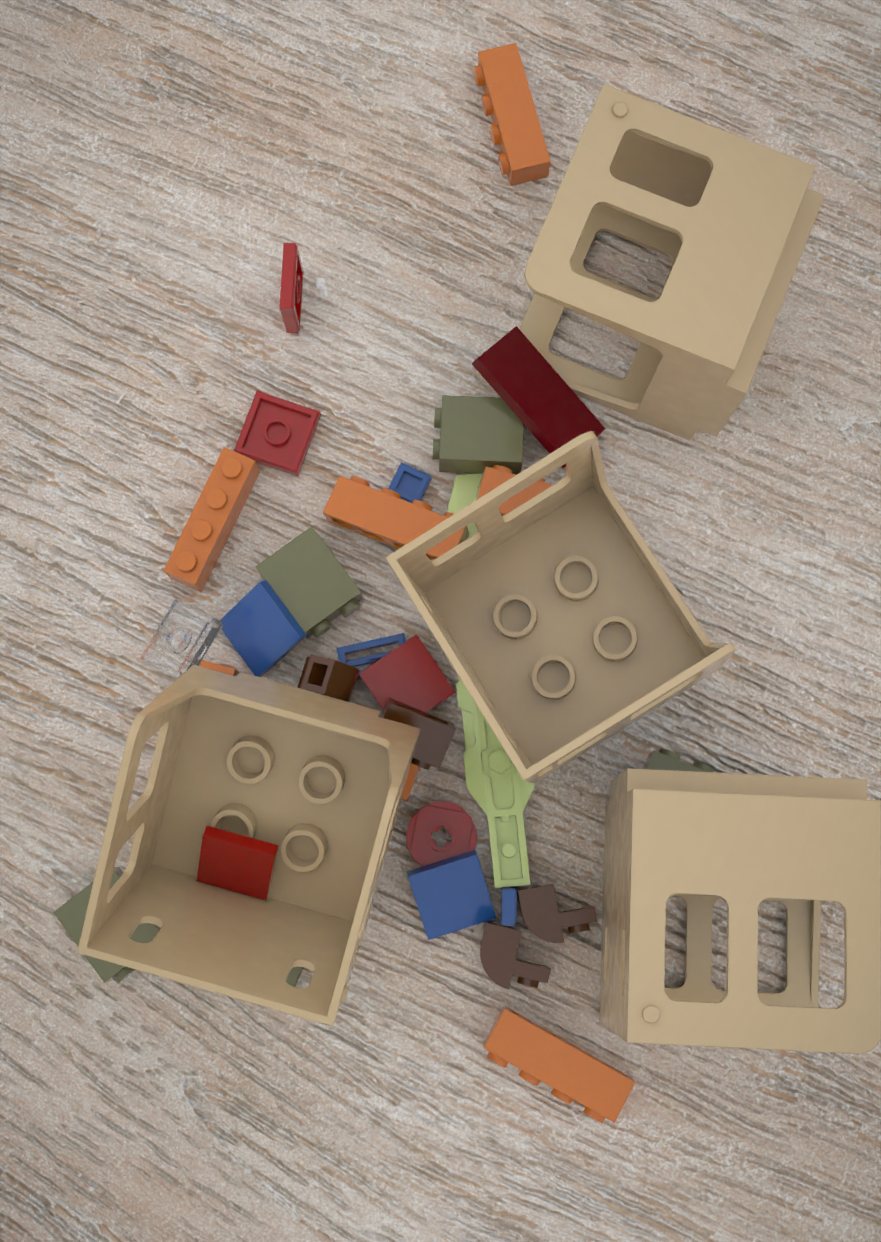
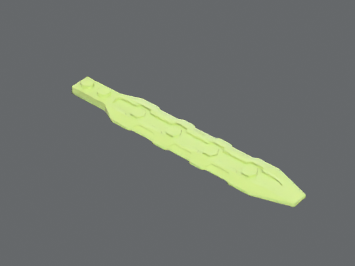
[447,474,535,888]

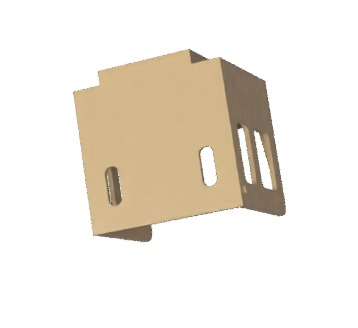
[519,84,825,441]
[385,431,736,784]
[77,665,421,1026]
[599,768,881,1054]

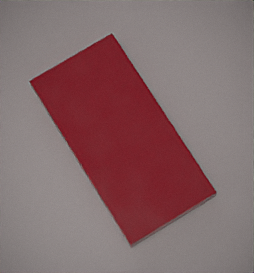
[472,326,606,468]

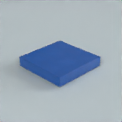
[217,580,307,677]
[407,850,496,940]

